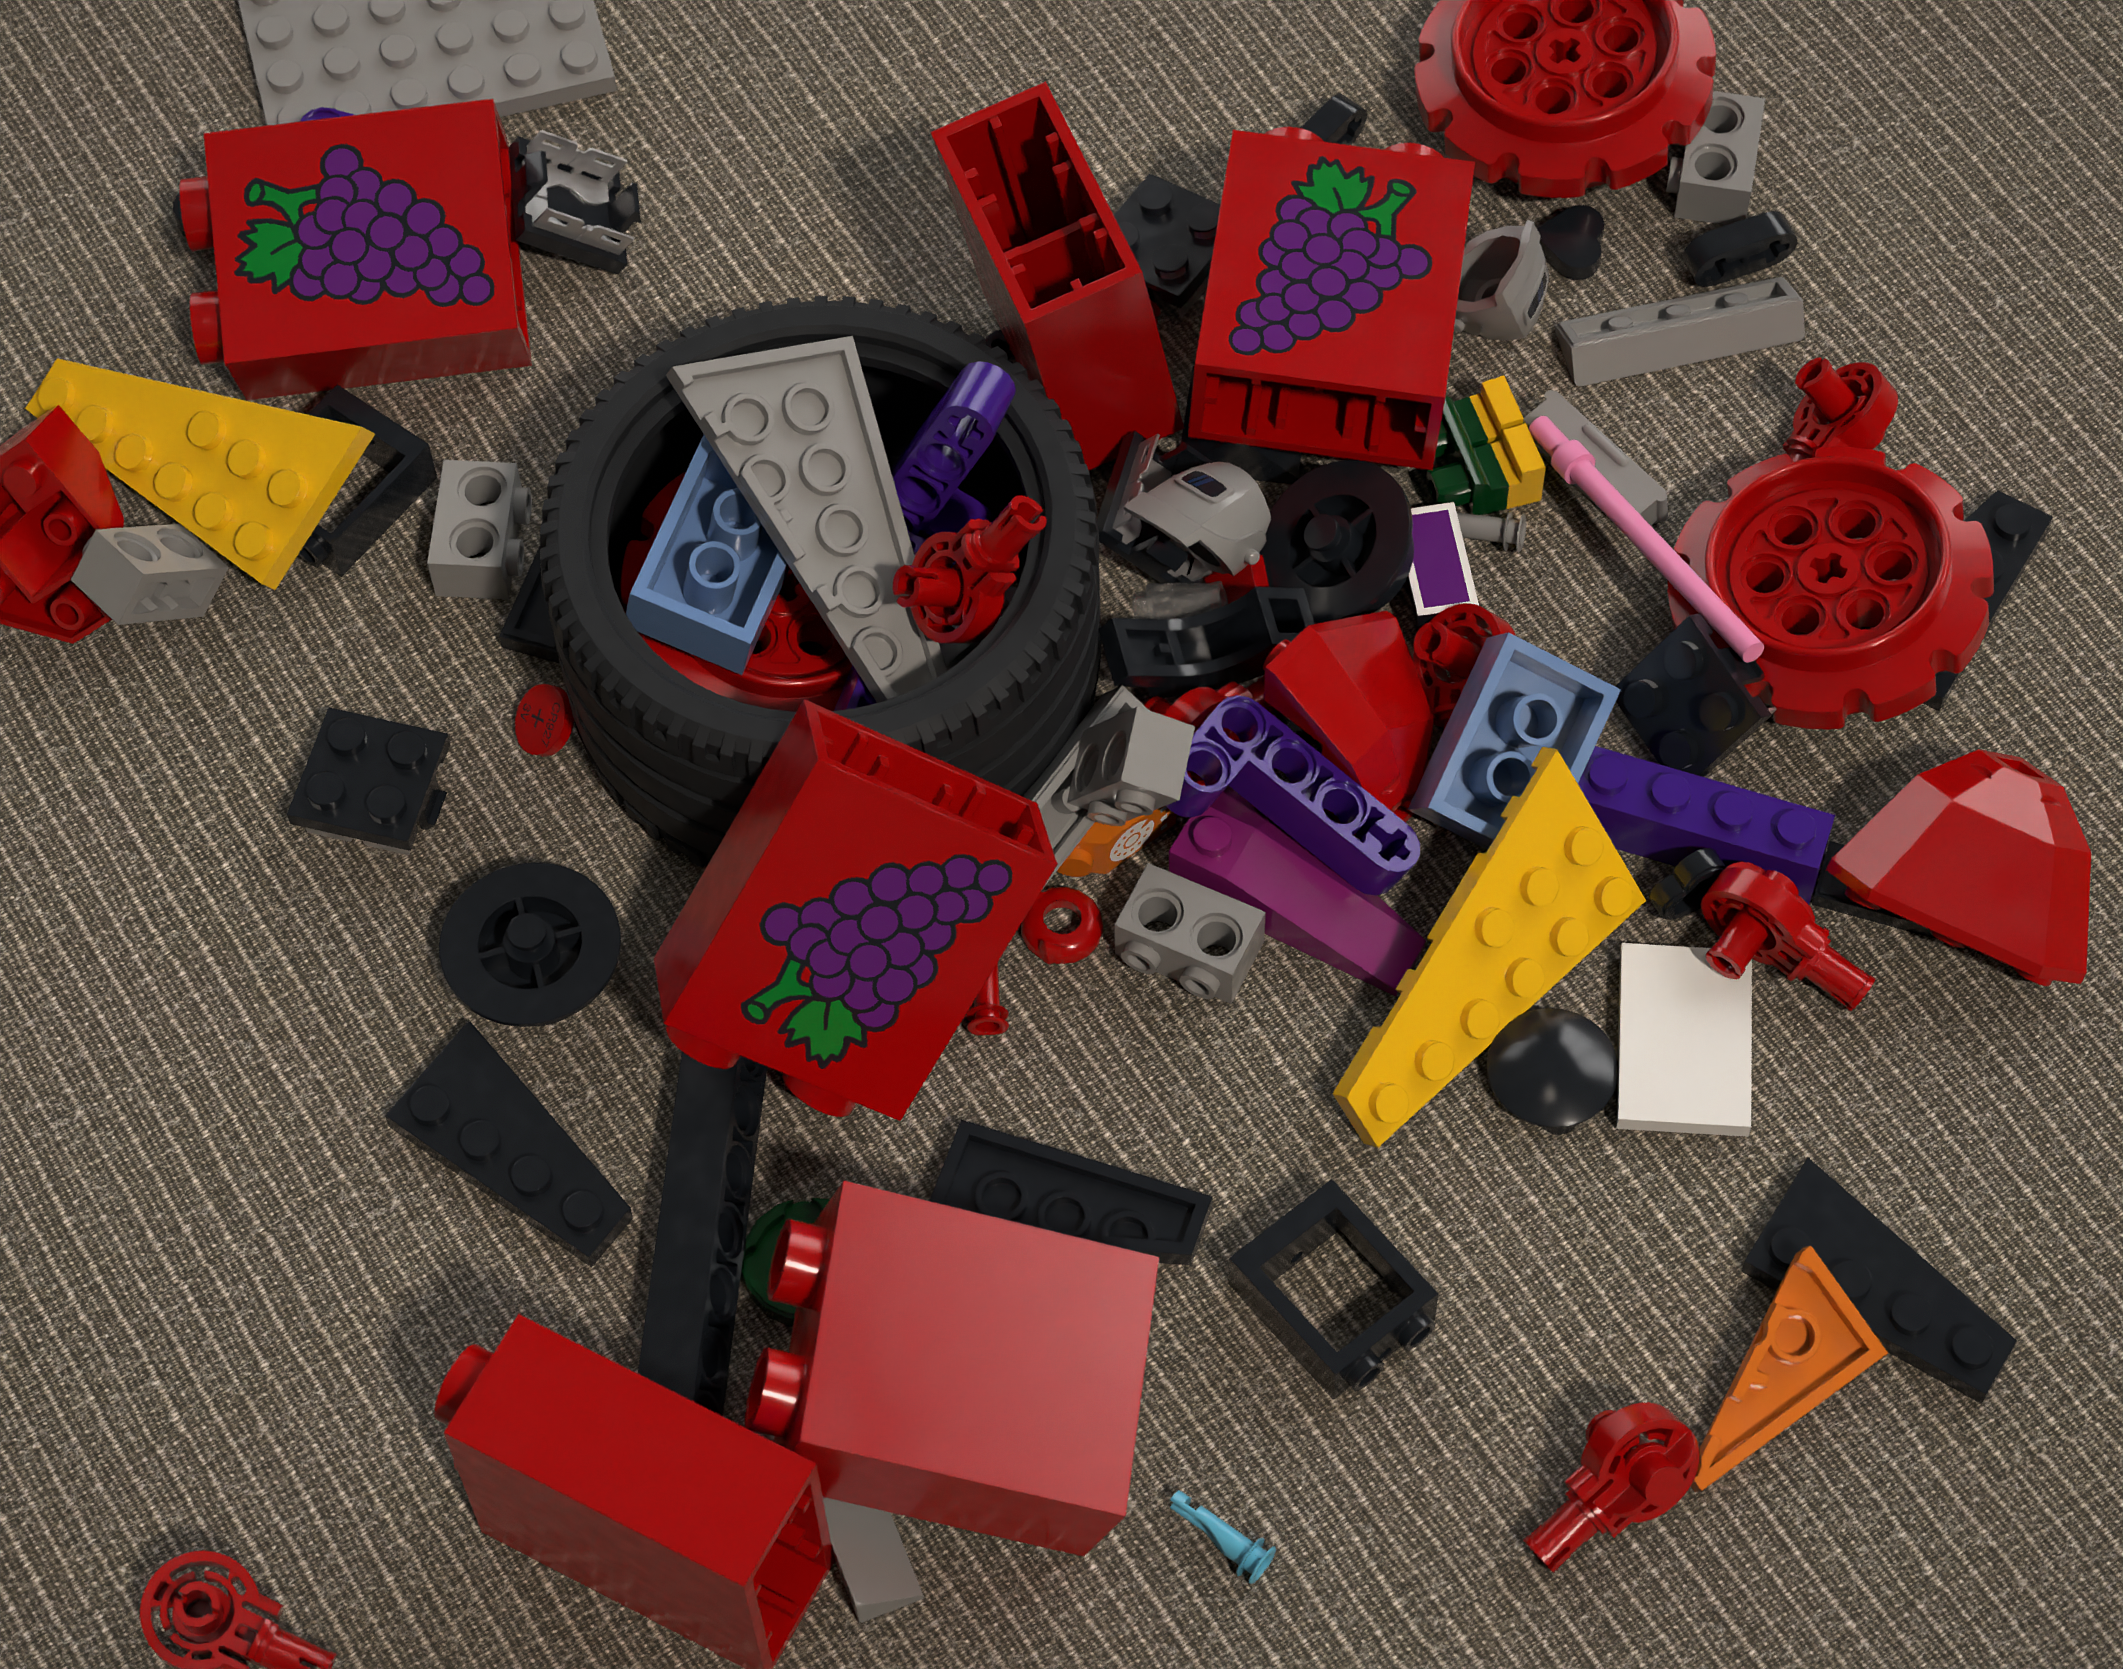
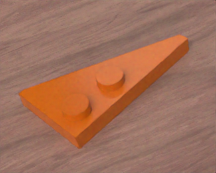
[1690,1245,1888,1492]

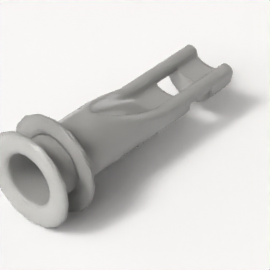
[1457,511,1526,553]

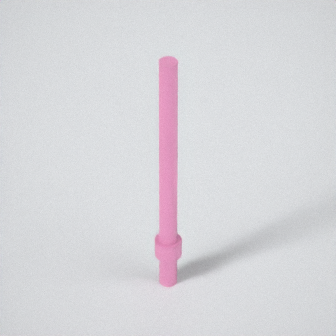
[1529,416,1764,663]

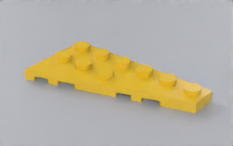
[25,358,375,590]
[1332,747,1646,1148]

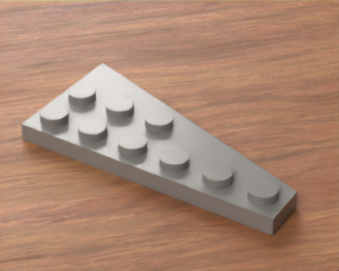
[666,336,947,703]

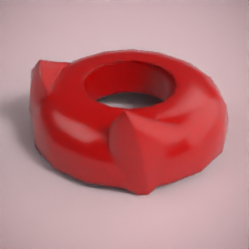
[1020,887,1103,965]

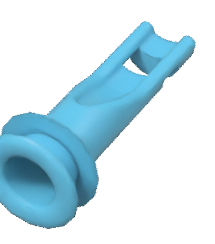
[1170,1490,1276,1584]

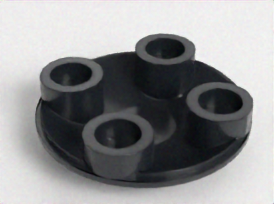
[1486,1008,1619,1135]

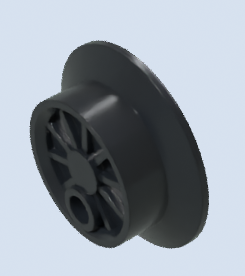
[1259,460,1414,624]
[439,862,621,1027]

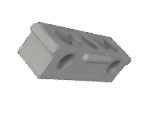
[1523,390,1668,526]

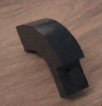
[1098,587,1314,698]

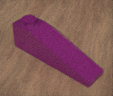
[1169,785,1426,997]

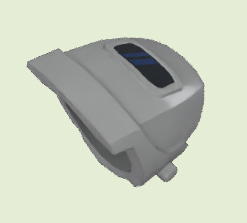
[1454,220,1549,340]
[1123,461,1271,576]

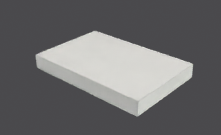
[1616,943,1752,1137]

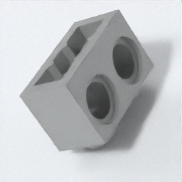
[1666,91,1765,225]
[427,460,532,600]
[71,524,229,625]
[1067,706,1195,826]
[1114,863,1265,1004]

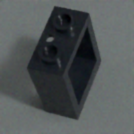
[298,384,438,577]
[1228,1179,1439,1400]

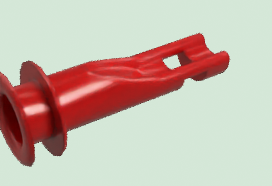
[966,963,1009,1036]

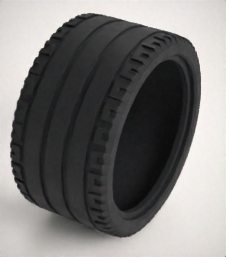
[540,296,1102,868]

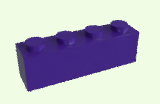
[1578,746,1835,905]

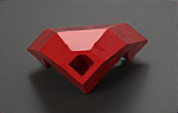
[0,405,124,644]
[1263,610,1434,839]
[1826,749,2091,986]

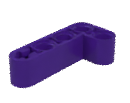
[890,361,1016,540]
[1166,695,1420,896]

